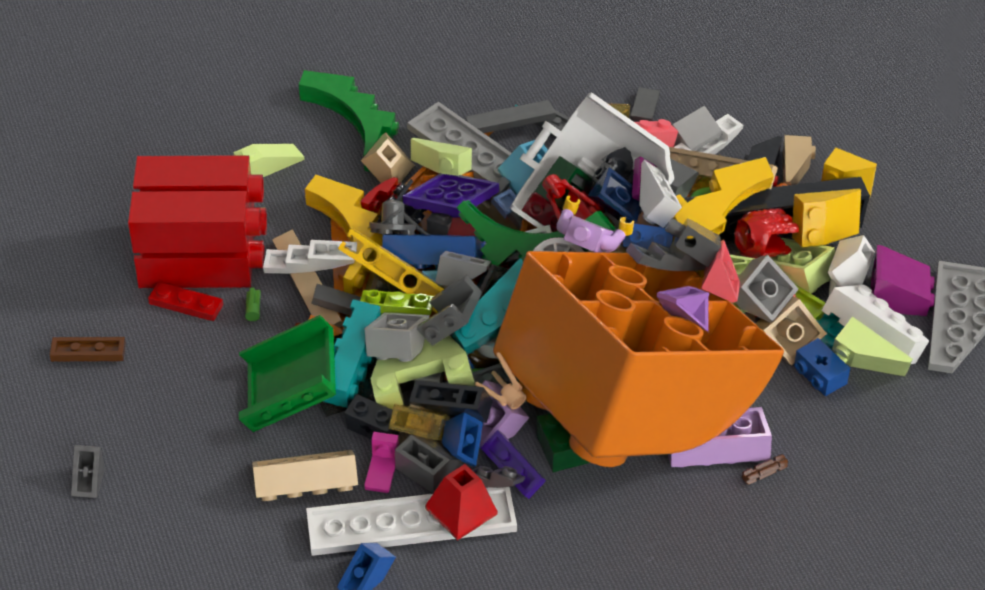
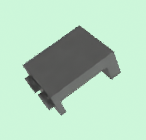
[417,275,482,346]

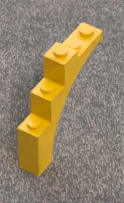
[673,157,774,278]
[305,175,384,295]

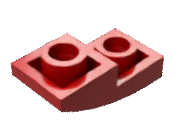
[360,177,398,213]

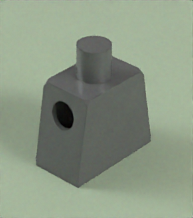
[665,218,721,267]

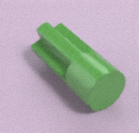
[245,288,261,321]

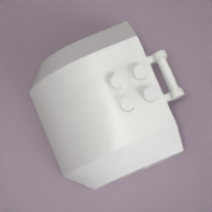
[510,93,674,252]

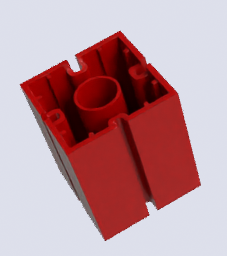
[128,155,267,288]

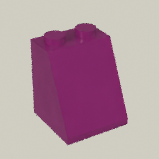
[871,245,935,316]

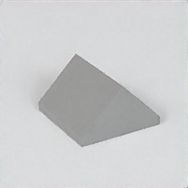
[672,106,723,151]

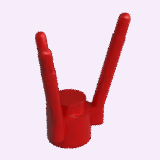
[542,174,595,220]

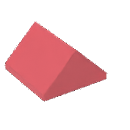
[701,240,740,303]

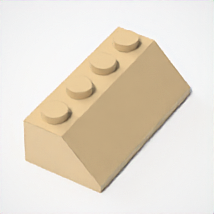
[252,450,358,501]

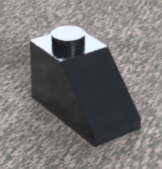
[744,136,782,166]

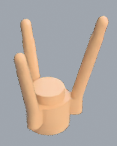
[475,352,526,410]

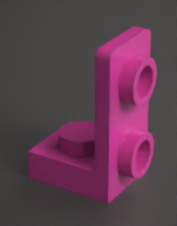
[364,432,399,493]

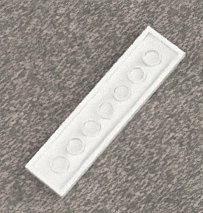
[306,487,517,556]

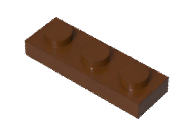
[50,337,126,362]

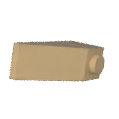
[782,135,816,185]

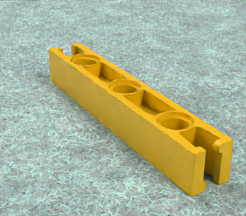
[338,228,444,313]

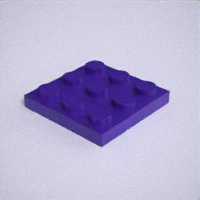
[403,173,500,218]

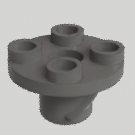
[369,200,416,235]

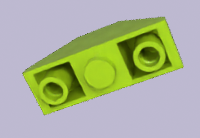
[360,289,434,315]

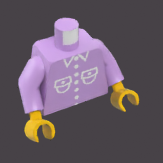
[557,196,634,252]

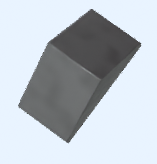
[71,445,105,498]

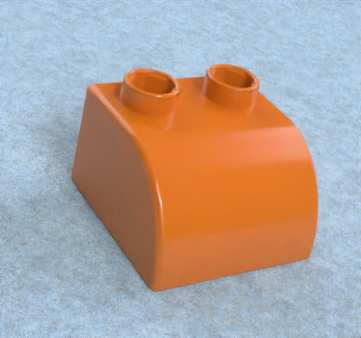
[493,251,784,467]

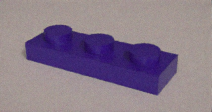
[481,430,546,499]

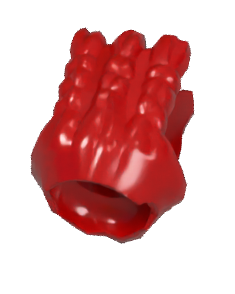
[734,208,799,259]

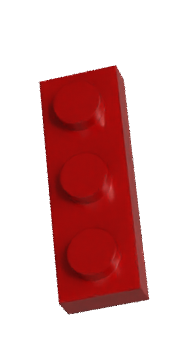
[148,282,223,322]

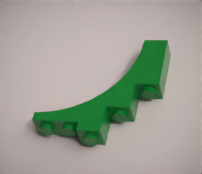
[299,70,399,172]
[457,200,616,268]

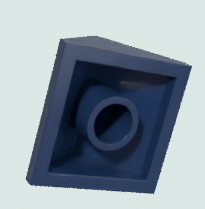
[587,167,641,224]

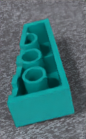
[452,258,523,355]
[323,299,381,408]

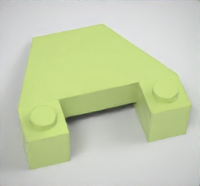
[371,335,475,411]

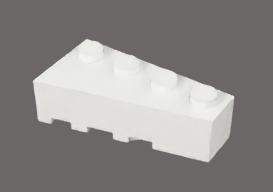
[822,284,929,364]

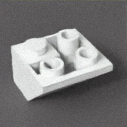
[828,235,875,287]

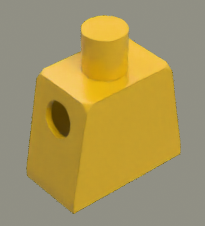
[673,195,727,239]

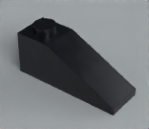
[409,380,493,423]

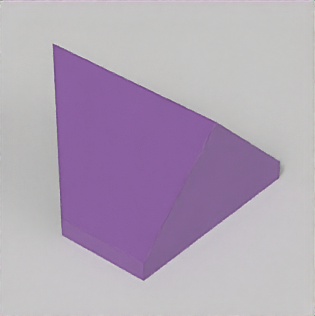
[657,286,709,332]

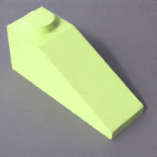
[411,138,472,176]
[233,144,304,177]

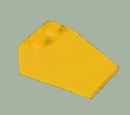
[792,189,861,247]

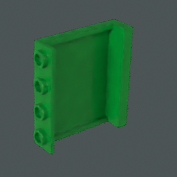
[239,315,336,432]

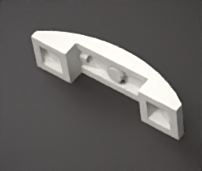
[674,114,743,155]

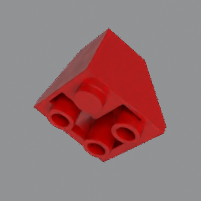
[425,464,498,541]

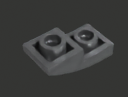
[472,466,525,488]

